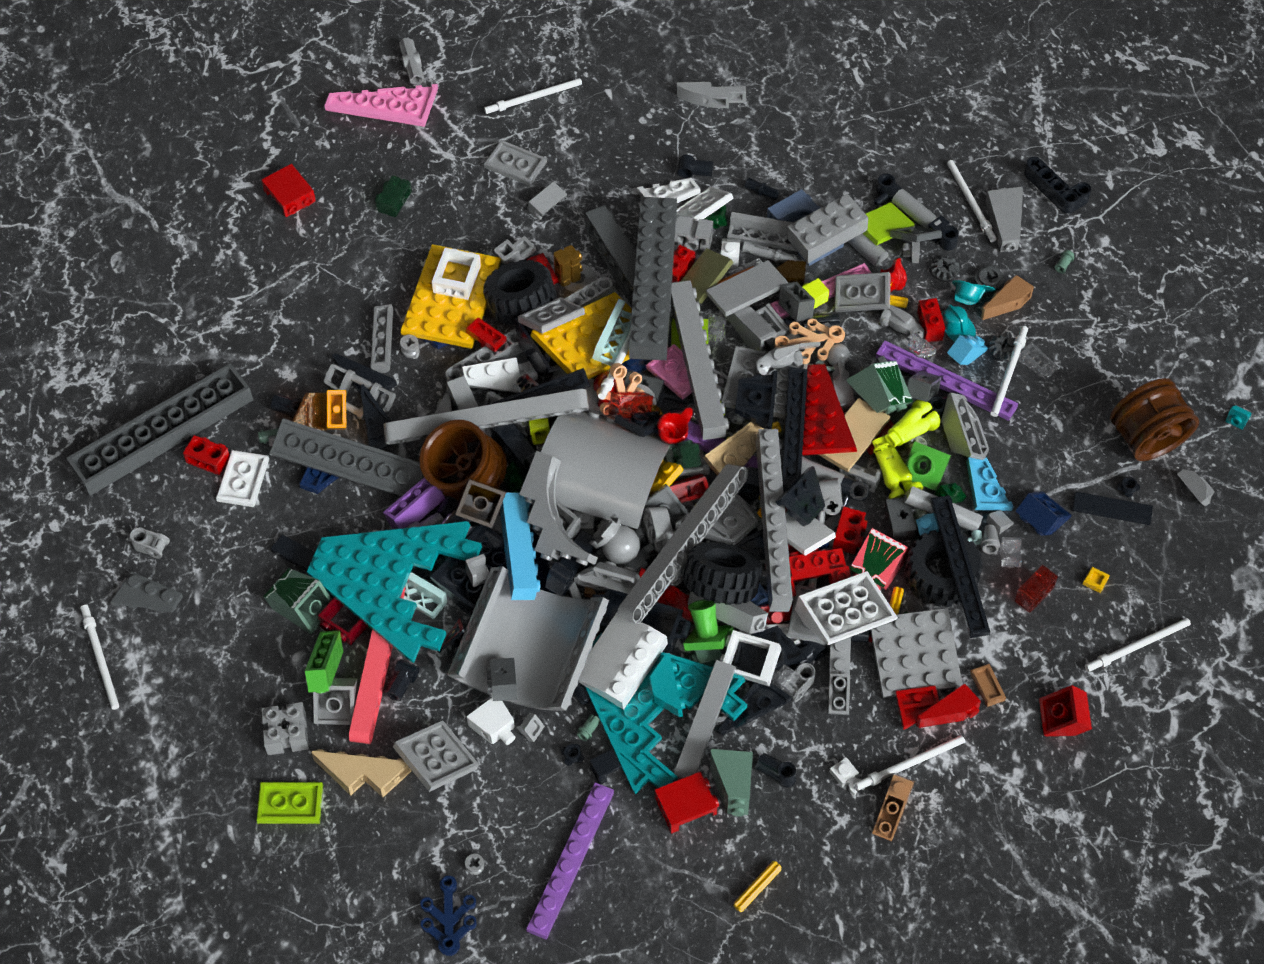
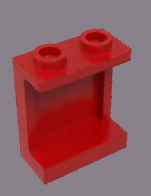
[261,163,316,217]
[654,772,719,834]

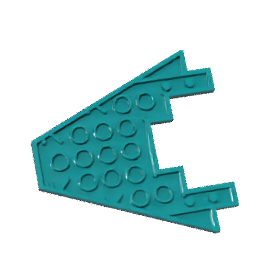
[307,521,482,663]
[585,633,747,795]

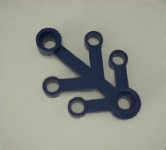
[420,875,477,956]

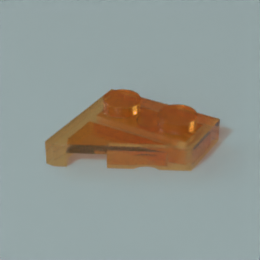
[293,393,326,431]

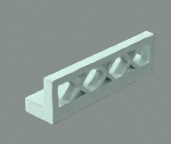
[592,299,631,366]
[404,572,448,620]

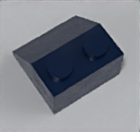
[1016,491,1072,536]

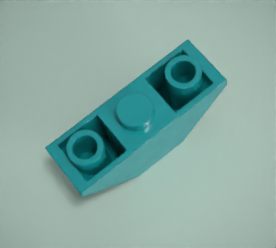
[650,653,686,717]

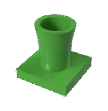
[906,441,951,491]
[683,599,734,651]

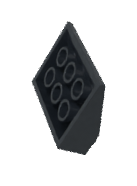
[430,524,508,617]

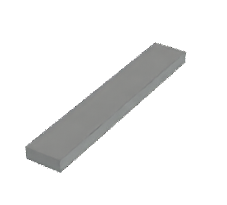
[674,660,736,779]

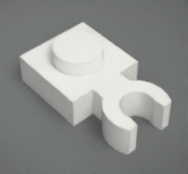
[829,758,865,796]

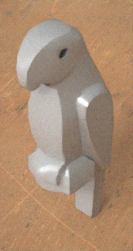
[880,305,925,342]
[755,342,821,376]

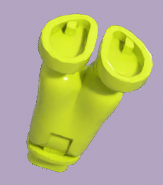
[885,399,940,448]
[872,436,923,499]

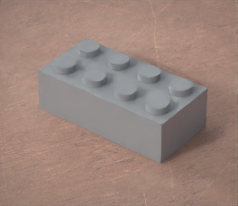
[787,193,868,263]

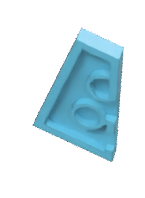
[966,457,1014,511]

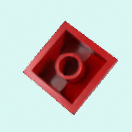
[1039,685,1092,737]

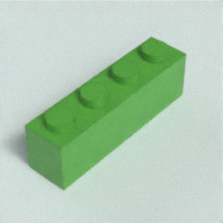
[305,631,343,693]

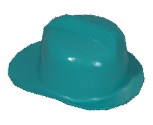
[952,280,995,305]
[941,304,976,342]

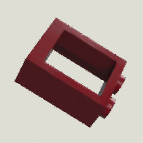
[318,597,368,645]

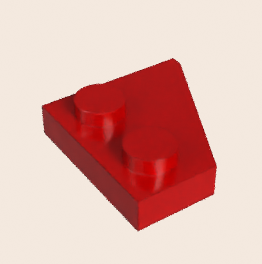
[895,686,939,730]

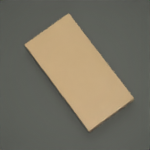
[818,398,890,472]

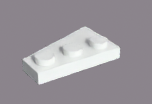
[637,178,700,203]

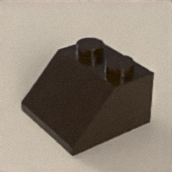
[455,478,506,528]

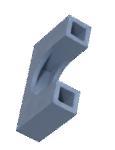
[767,189,844,266]

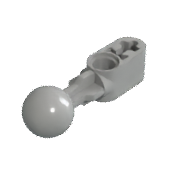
[827,343,855,412]
[643,507,682,583]

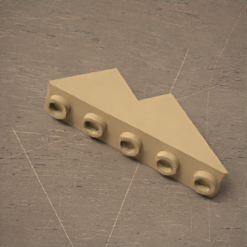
[311,749,412,797]

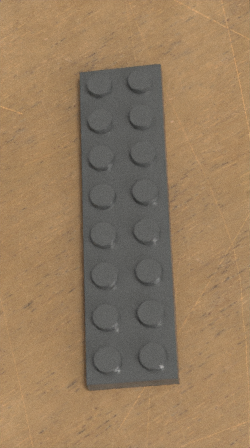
[270,419,424,497]

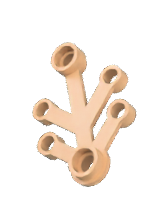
[774,318,845,364]
[596,363,645,418]

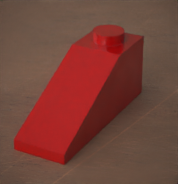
[916,684,981,728]

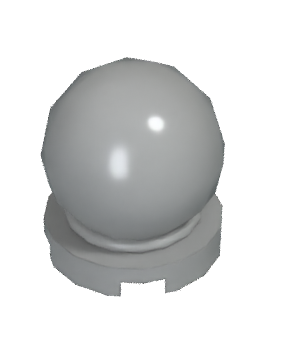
[589,514,640,565]

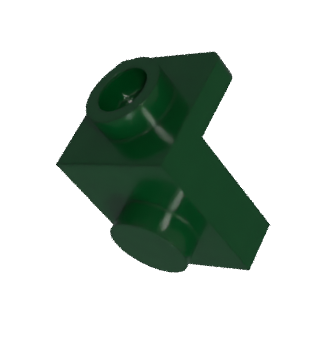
[704,205,727,229]
[934,483,967,504]

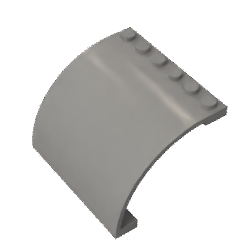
[541,411,675,529]
[447,566,609,711]

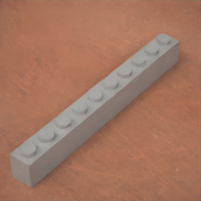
[671,280,729,440]
[756,429,793,612]

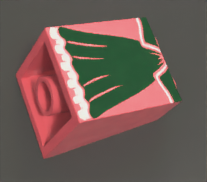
[849,528,909,590]

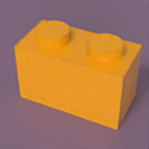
[326,390,346,430]

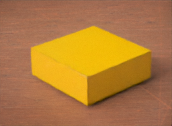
[1082,567,1110,593]

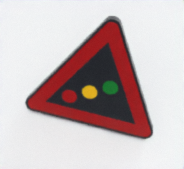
[437,618,466,653]

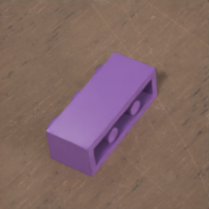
[383,477,445,529]

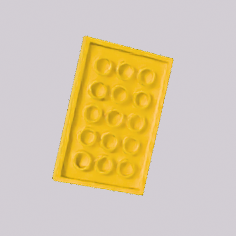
[401,244,502,349]
[531,292,632,379]

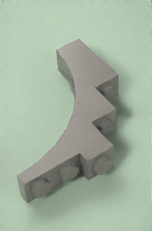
[519,451,598,566]

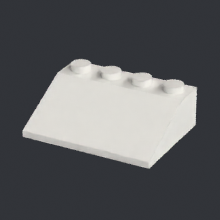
[795,571,898,645]
[578,613,668,710]

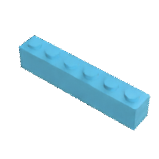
[500,493,540,600]

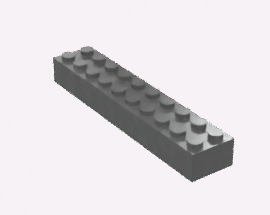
[629,197,677,360]
[66,363,253,496]

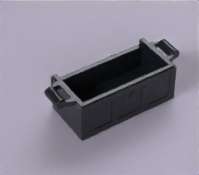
[592,588,691,654]

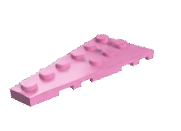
[325,84,438,127]

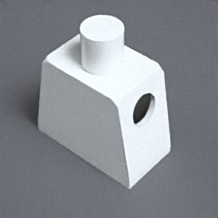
[467,697,515,745]

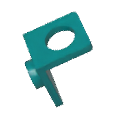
[1225,405,1252,430]

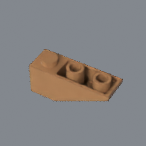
[981,275,1034,320]
[872,774,915,841]

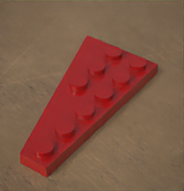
[802,364,857,455]

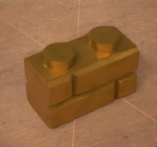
[553,245,583,287]

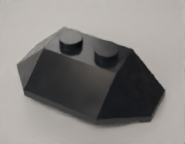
[514,317,562,373]

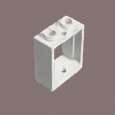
[432,248,481,300]
[720,630,782,686]

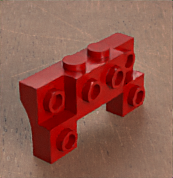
[764,548,851,598]

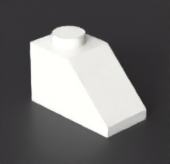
[721,238,741,270]

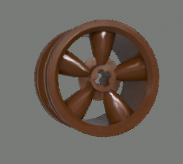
[1110,378,1199,461]
[420,420,507,500]

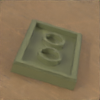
[680,248,734,304]

